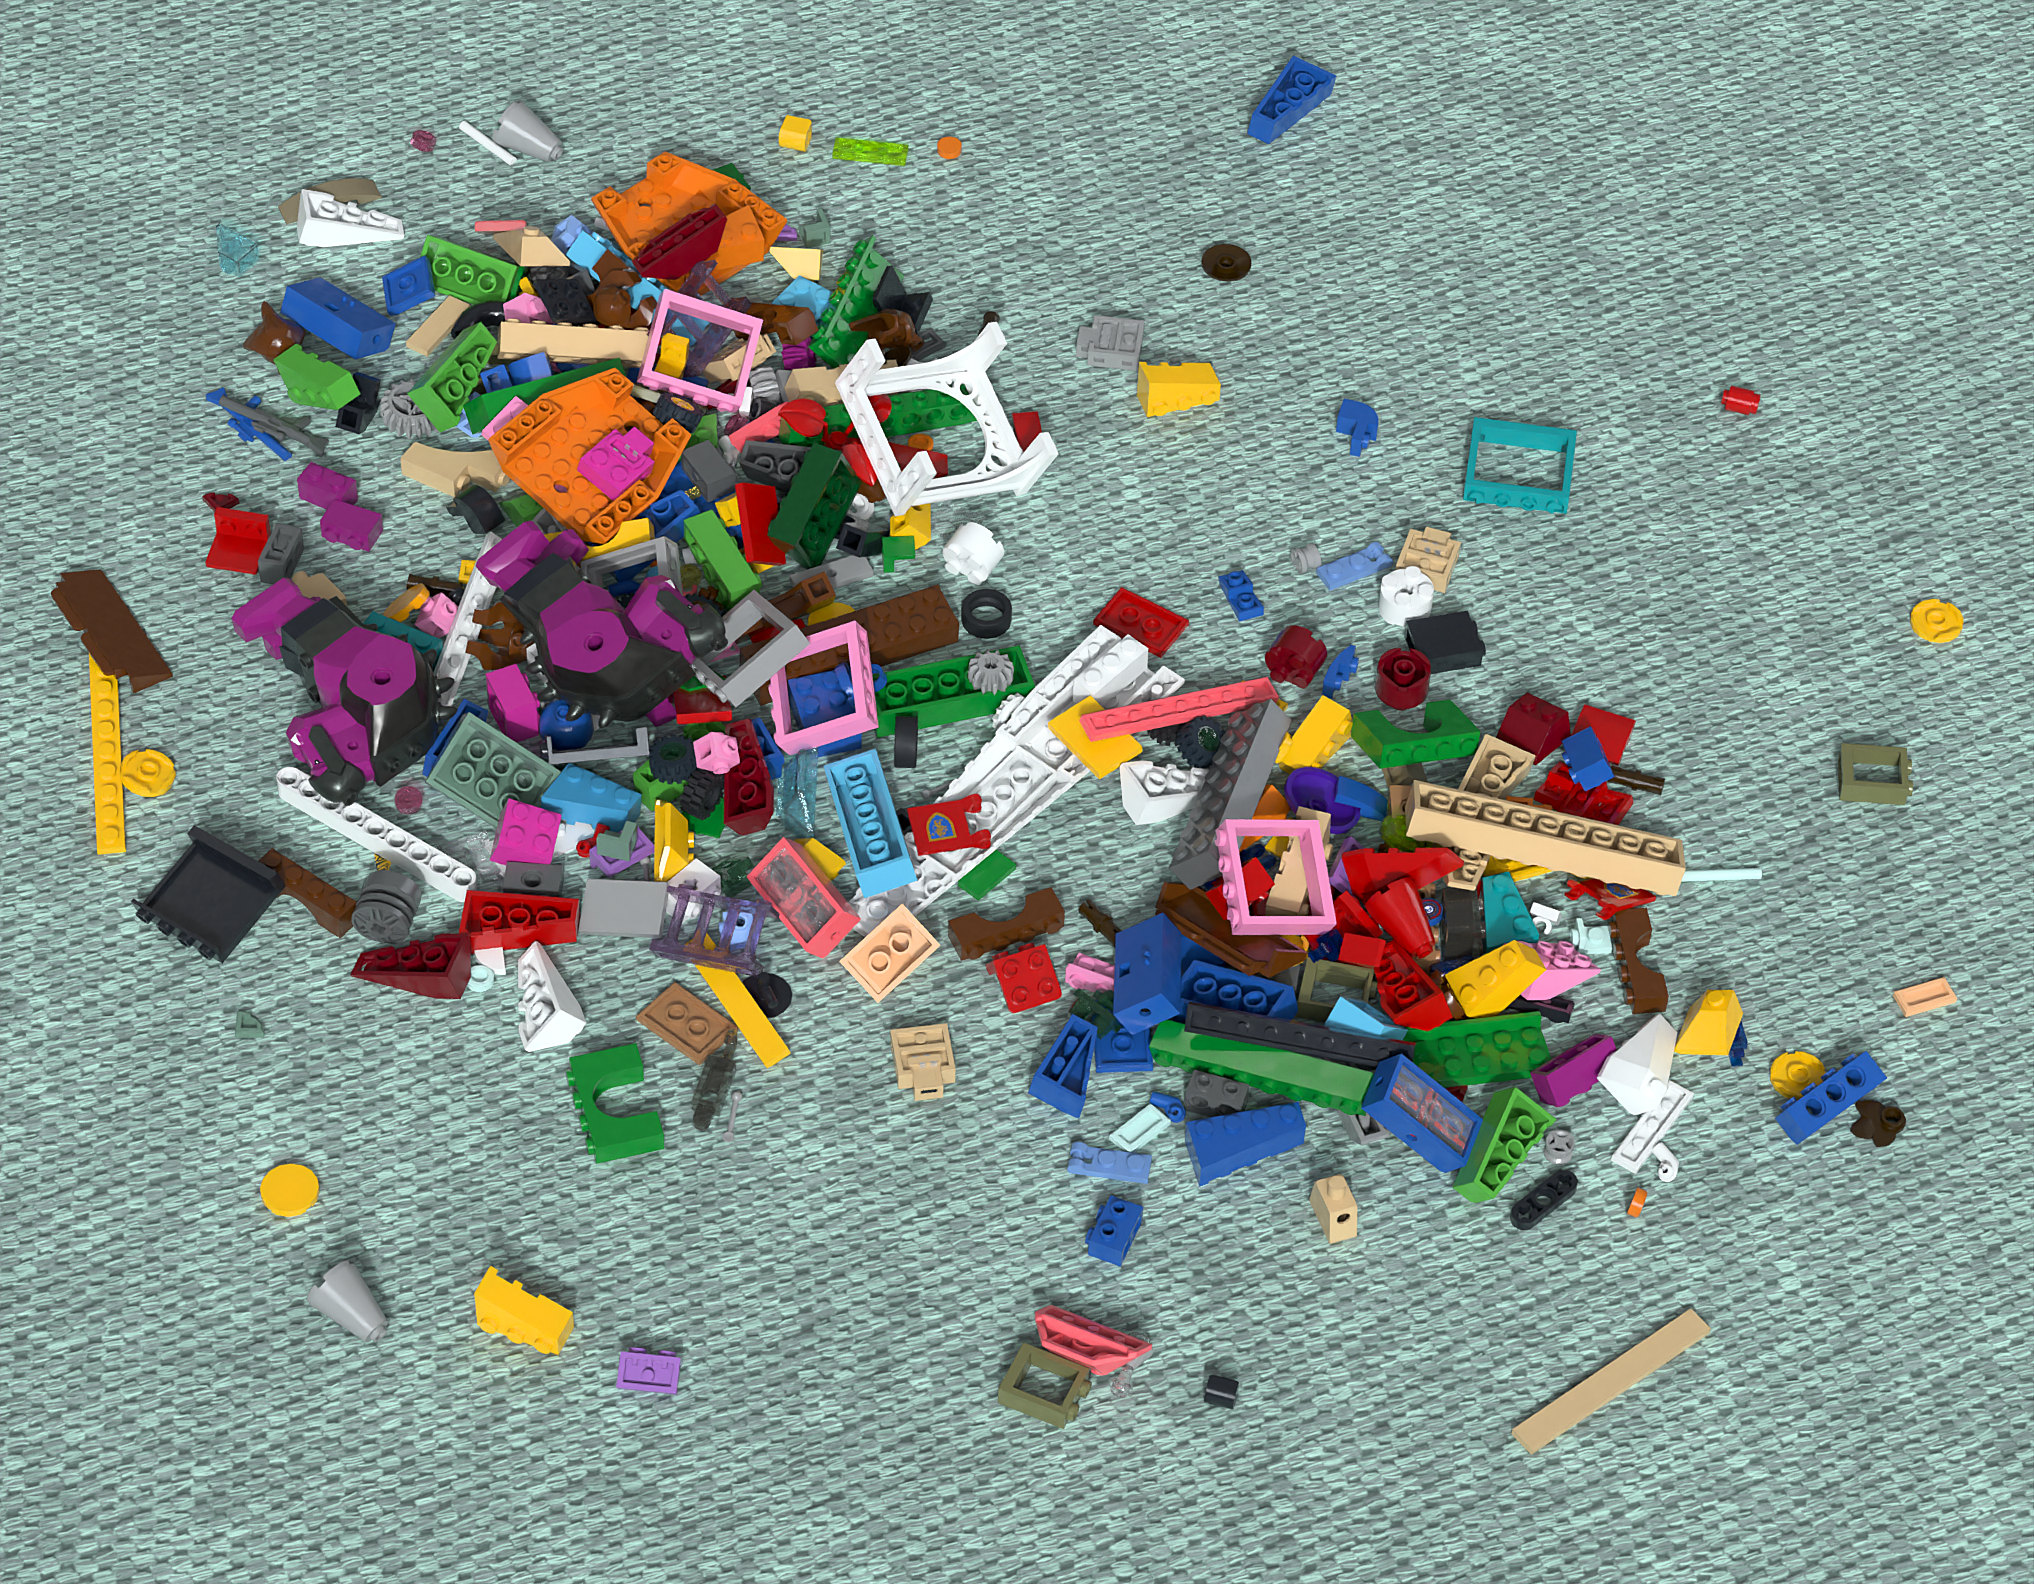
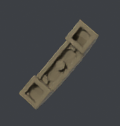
[278,178,381,225]

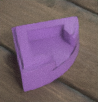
[775,224,797,241]

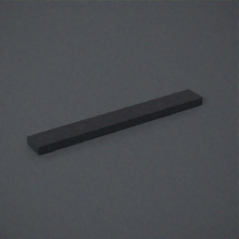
[1184,1002,1416,1067]

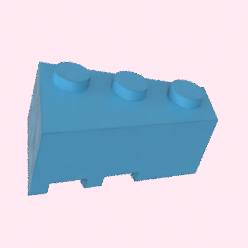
[541,763,642,833]

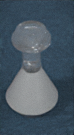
[1109,1332,1153,1398]

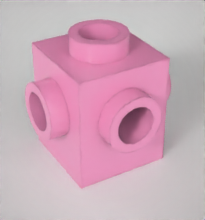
[415,592,458,638]
[693,732,740,774]

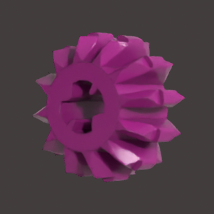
[781,337,817,371]

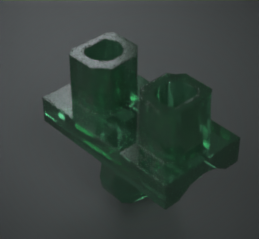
[1068,988,1122,1040]

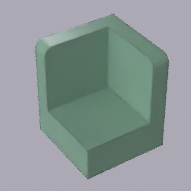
[798,208,830,248]
[597,821,638,861]

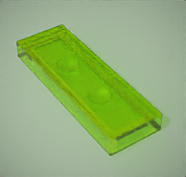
[832,137,909,166]

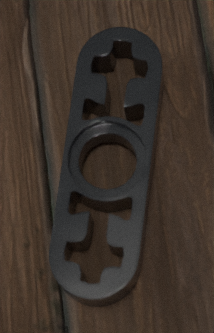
[1510,1170,1578,1230]

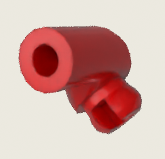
[576,823,610,858]

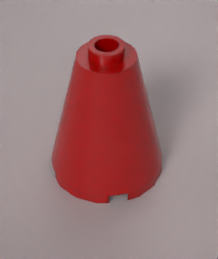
[1365,877,1436,959]

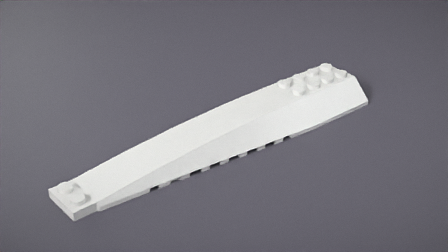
[848,625,1185,937]

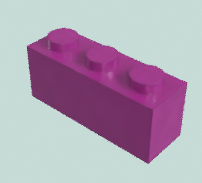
[1530,1033,1617,1107]

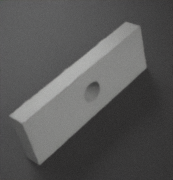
[789,555,873,589]

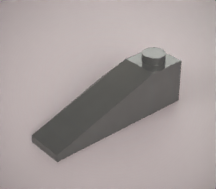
[527,259,595,295]

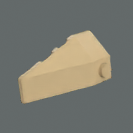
[493,226,570,266]
[1432,842,1491,891]

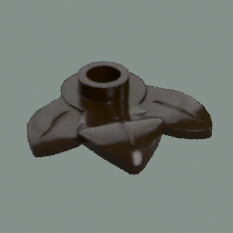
[1850,1100,1906,1147]

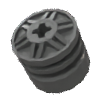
[351,870,422,944]

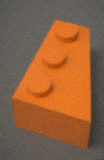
[689,205,765,276]

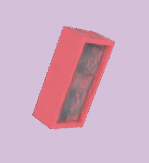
[747,837,861,958]

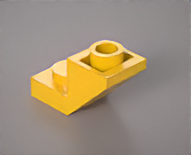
[654,332,690,392]
[794,838,846,881]

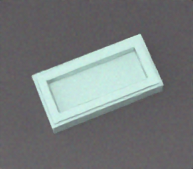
[1109,1103,1171,1153]

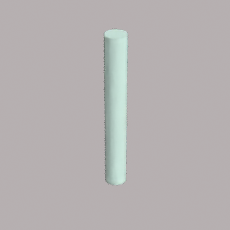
[1681,868,1762,882]

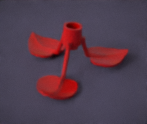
[778,394,892,487]

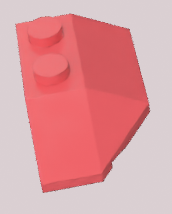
[1034,1305,1152,1375]

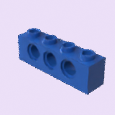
[1775,1051,1887,1145]

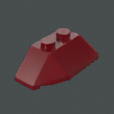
[631,204,727,280]

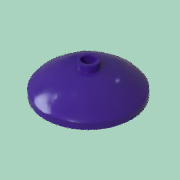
[1284,767,1361,834]

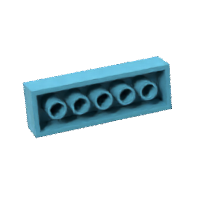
[566,230,709,347]
[823,748,918,898]

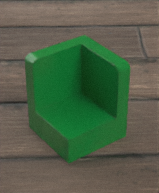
[882,536,915,573]

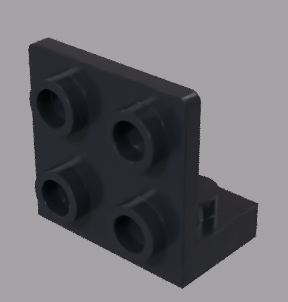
[872,265,933,334]
[534,279,596,327]

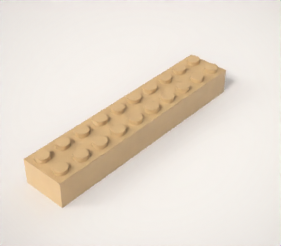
[1405,780,1686,896]

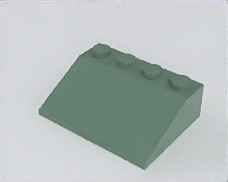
[425,712,561,828]

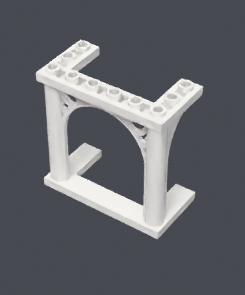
[835,322,1058,516]

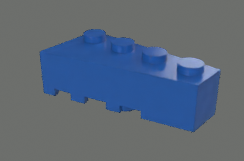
[1247,55,1336,144]
[585,489,701,582]
[1185,1102,1306,1187]

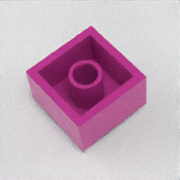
[485,664,540,743]
[490,798,562,865]

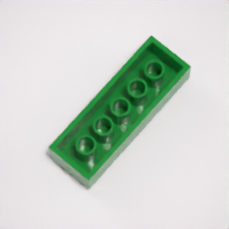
[463,358,626,435]
[872,645,1035,738]

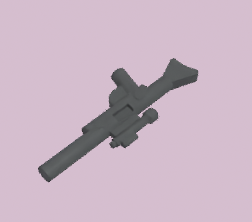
[219,395,329,457]

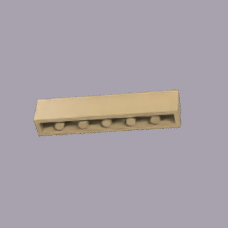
[498,319,655,368]

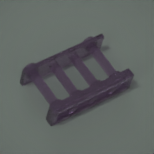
[646,260,752,378]
[649,884,780,977]

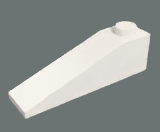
[297,189,404,247]
[1120,760,1209,825]
[518,941,586,1052]

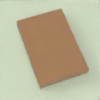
[636,982,738,1066]

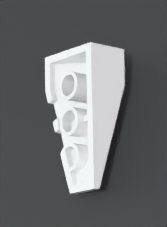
[1597,1014,1677,1115]

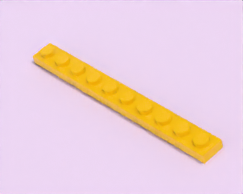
[89,654,126,855]

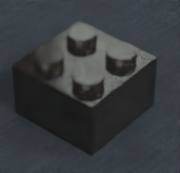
[1438,888,1486,966]

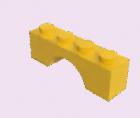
[544,518,655,568]

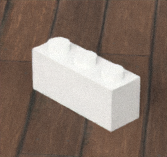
[1073,635,1148,707]

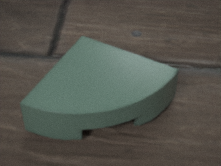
[235,1010,264,1038]

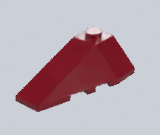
[724,718,774,835]
[350,933,471,999]

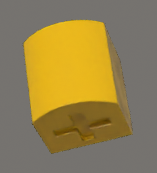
[779,115,812,152]

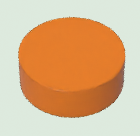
[937,137,962,159]
[908,434,933,451]
[1627,1187,1648,1218]

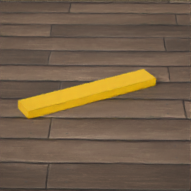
[682,931,791,1068]

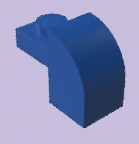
[508,352,554,386]
[1336,398,1379,457]

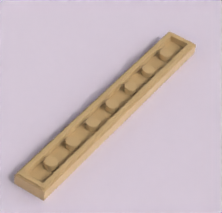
[1511,1308,1711,1455]

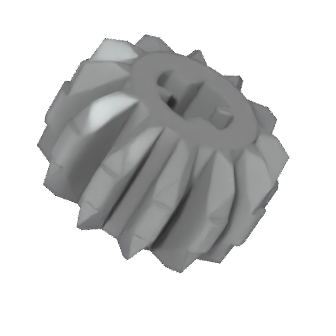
[748,366,781,405]
[968,649,1014,695]

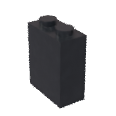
[1404,610,1486,674]

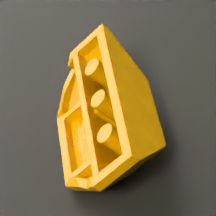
[654,799,694,882]

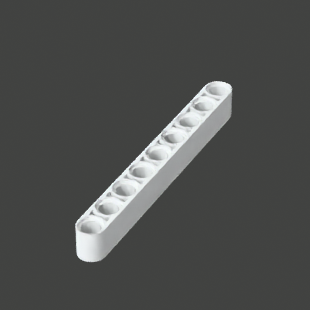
[276,767,477,902]

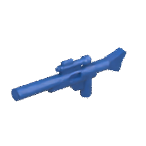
[206,387,292,461]

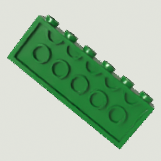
[808,235,904,369]
[1402,1011,1551,1088]

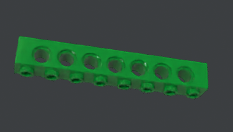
[779,384,977,447]

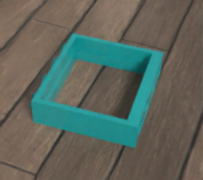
[1463,417,1577,514]

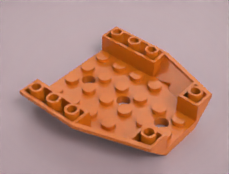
[591,152,787,299]
[488,368,691,544]

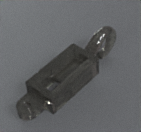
[691,1029,738,1130]

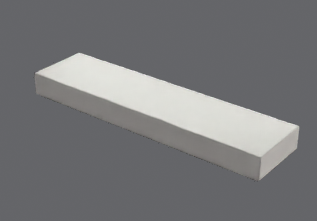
[1611,1080,1694,1174]

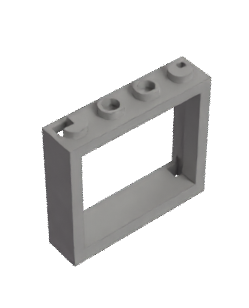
[581,536,683,596]
[691,590,810,708]

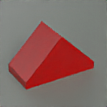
[1338,933,1386,969]

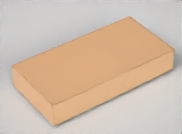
[1893,977,1957,1017]

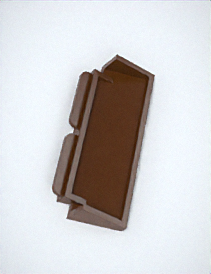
[51,569,173,693]
[1155,881,1308,978]

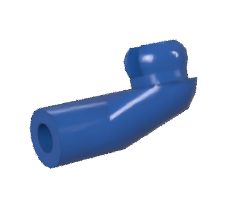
[609,579,640,597]
[1150,1091,1186,1123]

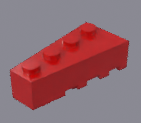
[458,890,580,954]

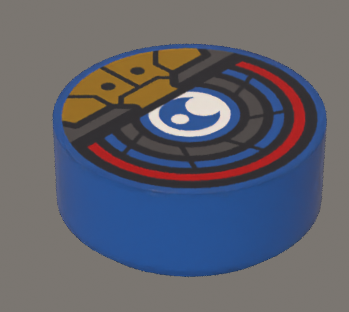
[1422,898,1443,926]

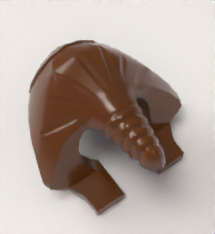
[594,270,657,329]
[243,301,306,375]
[849,309,925,356]
[465,602,534,670]

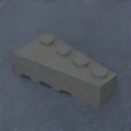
[739,440,842,493]

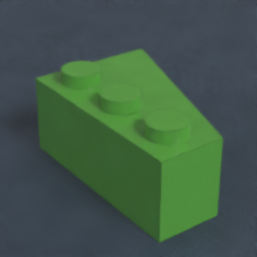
[273,344,360,410]

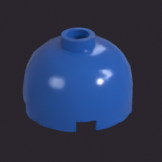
[539,699,594,751]

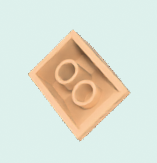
[840,904,940,1003]

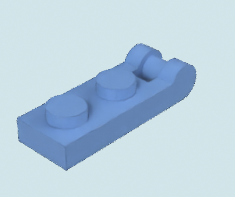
[1316,542,1393,591]
[1067,1142,1152,1184]

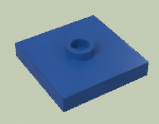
[382,255,435,316]

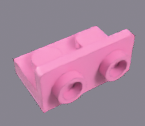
[1065,953,1115,999]

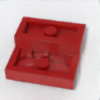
[1571,704,1636,766]
[1557,781,1634,825]

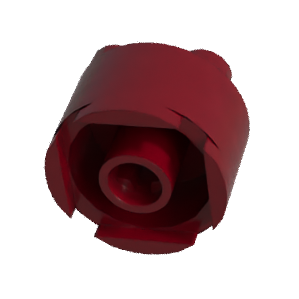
[1265,625,1327,689]
[1375,648,1431,711]

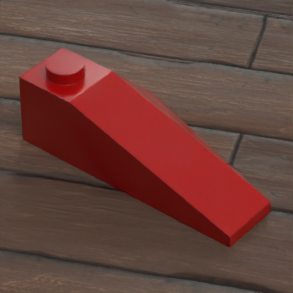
[1341,848,1464,905]

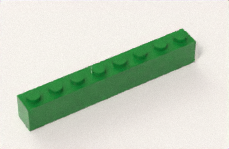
[1149,1020,1374,1116]

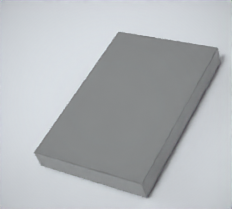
[578,879,670,938]

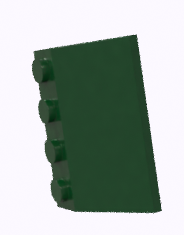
[767,442,862,570]

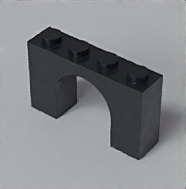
[776,494,890,558]

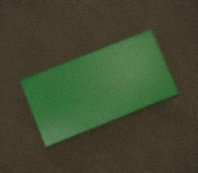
[958,850,1016,901]

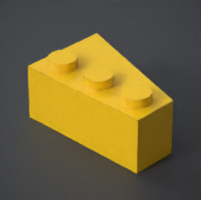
[1137,362,1221,417]
[1278,695,1353,774]
[1445,940,1547,1019]
[474,1266,574,1355]

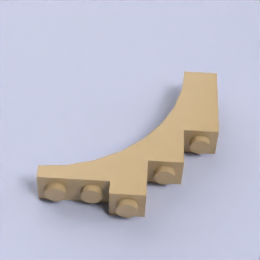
[400,442,510,497]

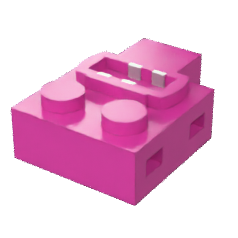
[577,427,654,501]

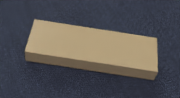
[406,295,471,357]

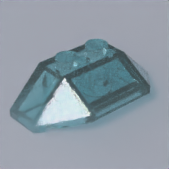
[776,747,818,839]

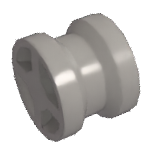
[1290,543,1321,574]
[1544,1130,1575,1165]

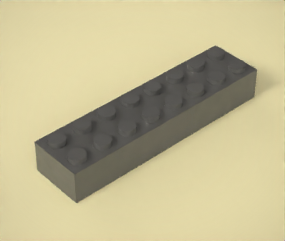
[1169,699,1292,890]

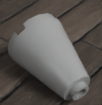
[492,100,563,162]
[307,1260,388,1342]

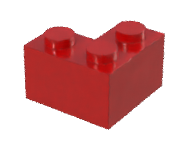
[1205,857,1275,920]

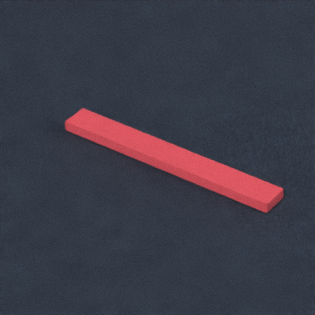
[1079,677,1279,742]

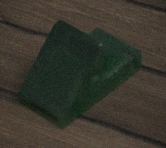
[711,857,754,899]

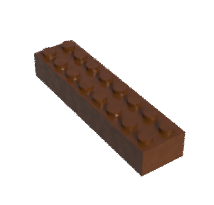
[740,584,959,706]

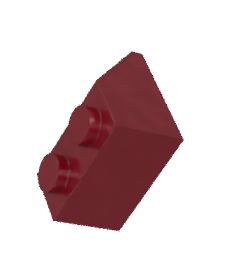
[1496,692,1571,766]

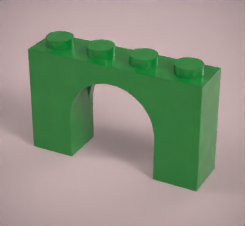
[1351,699,1480,769]
[565,1043,664,1164]

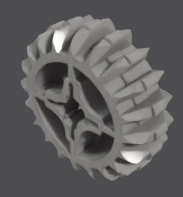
[380,378,439,440]

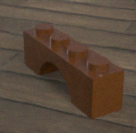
[733,302,818,345]
[735,571,836,644]
[258,848,357,938]
[948,887,1065,961]
[1607,907,1669,1014]

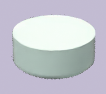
[467,965,494,992]

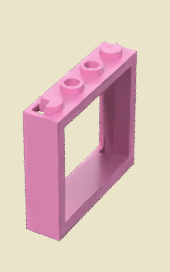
[637,289,763,413]
[768,621,879,755]
[1214,819,1337,935]

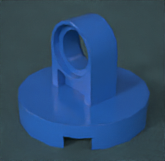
[835,662,887,713]

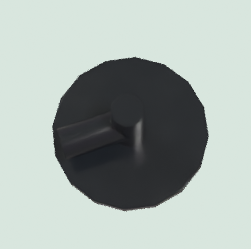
[742,972,793,1018]

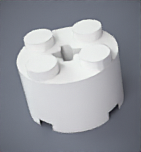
[943,522,1004,586]
[1379,566,1434,628]

